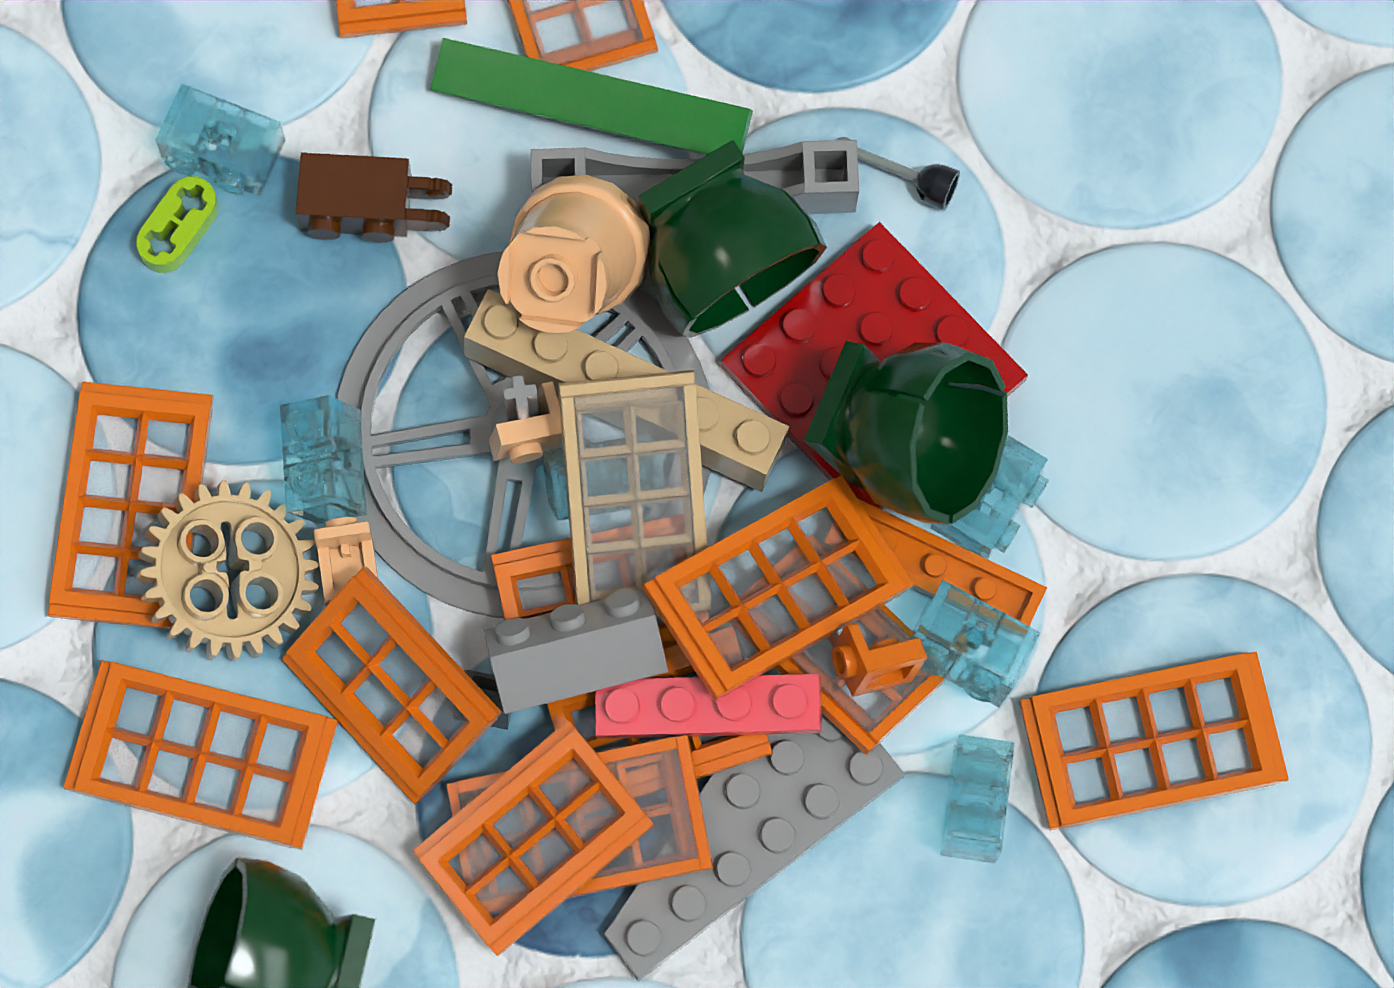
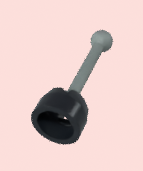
[837,137,960,211]

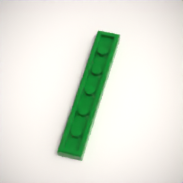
[430,38,753,155]

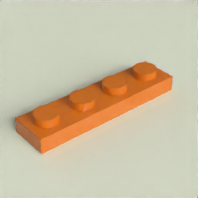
[823,498,1048,640]

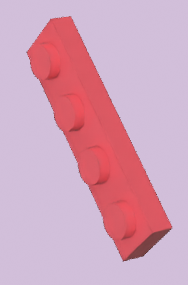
[596,674,822,739]

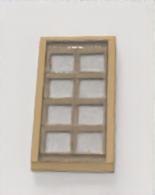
[558,370,711,616]

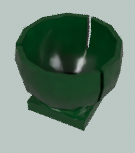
[638,140,827,338]
[804,341,1008,525]
[187,857,376,988]

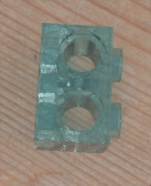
[940,734,1015,863]

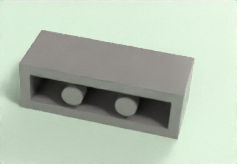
[483,589,668,714]

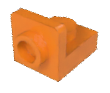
[832,623,927,697]

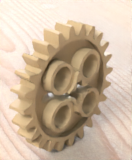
[137,480,320,662]

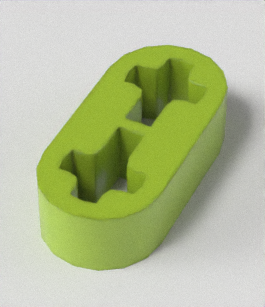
[136,176,218,273]

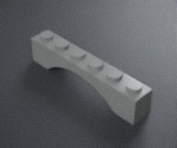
[530,140,859,214]

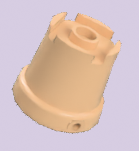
[497,175,652,333]

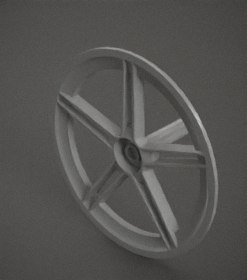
[333,251,711,618]

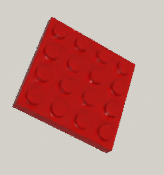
[720,221,1028,510]

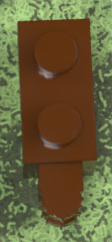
[296,152,453,243]

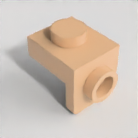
[489,381,562,464]
[313,517,378,606]

